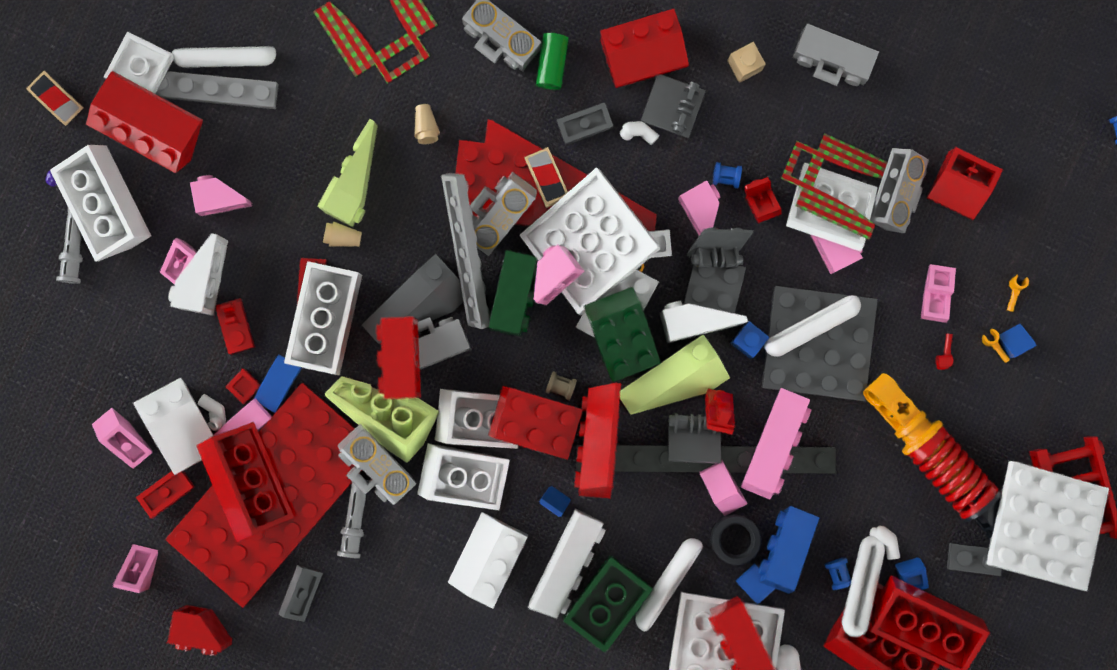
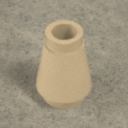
[415,104,440,144]
[323,221,362,247]

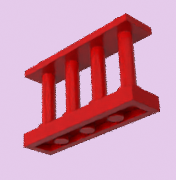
[1029,436,1117,539]

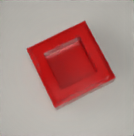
[225,368,261,405]

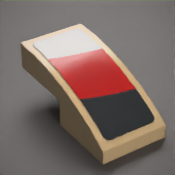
[26,70,84,126]
[524,147,568,208]

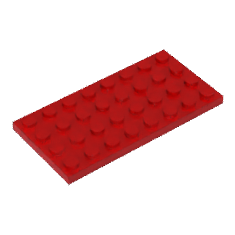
[165,383,363,608]

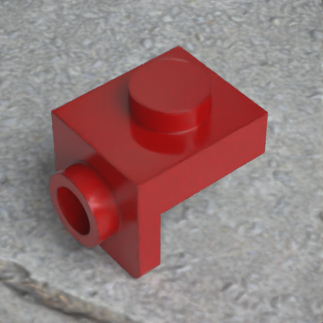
[745,177,782,223]

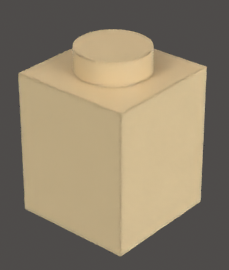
[727,42,766,83]

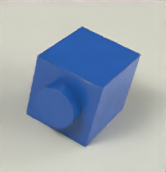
[730,321,770,359]

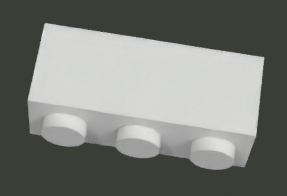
[448,512,528,608]

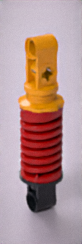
[863,373,1002,540]

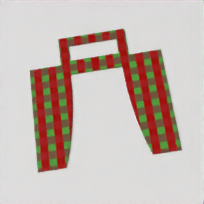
[313,0,437,83]
[781,134,887,240]

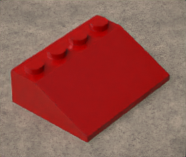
[823,583,940,670]

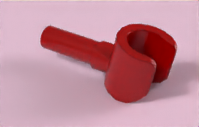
[936,334,954,370]

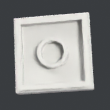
[104,32,174,94]

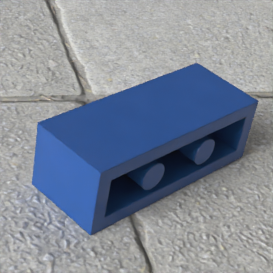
[758,506,819,594]

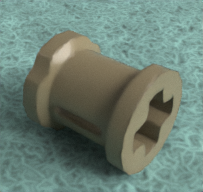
[545,371,577,401]

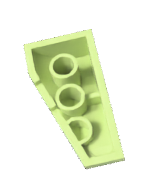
[318,119,377,227]
[620,334,730,415]
[325,376,439,463]

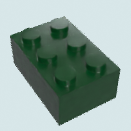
[489,250,538,337]
[583,287,661,383]
[563,555,653,653]

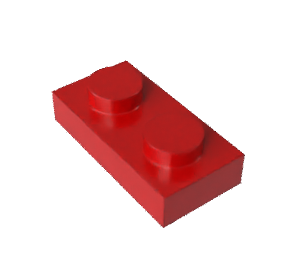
[136,470,195,518]

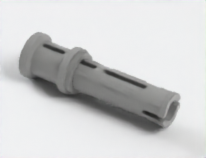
[56,207,83,284]
[337,480,369,558]

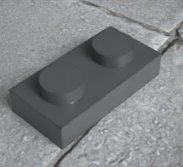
[557,102,613,145]
[947,543,1002,576]
[279,565,323,622]

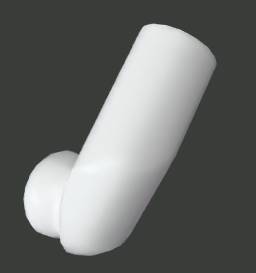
[620,121,659,145]
[197,394,226,431]
[870,526,900,560]

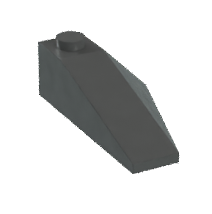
[362,254,464,344]

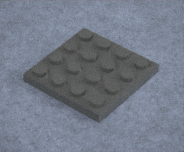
[762,286,878,401]

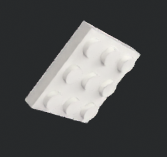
[786,163,878,251]

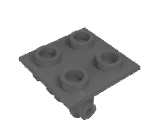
[641,75,706,138]
[687,227,753,268]
[669,413,721,464]

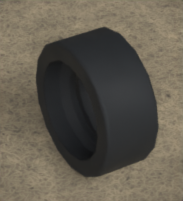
[710,514,762,565]

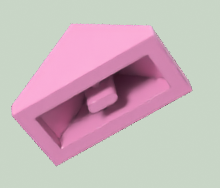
[160,238,198,284]
[700,460,747,516]
[113,544,158,593]

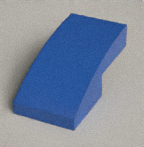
[254,354,302,413]

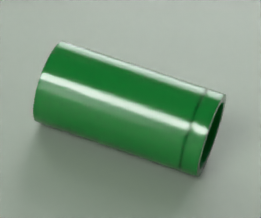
[536,33,569,90]

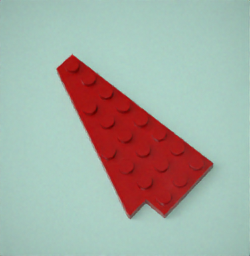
[455,120,657,231]

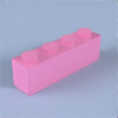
[741,388,812,499]

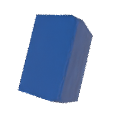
[999,324,1037,358]
[539,486,570,517]
[895,558,929,590]
[736,563,775,604]

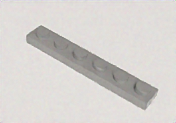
[156,71,278,109]
[441,173,490,329]

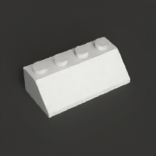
[50,145,151,261]
[284,261,362,375]
[528,508,605,618]

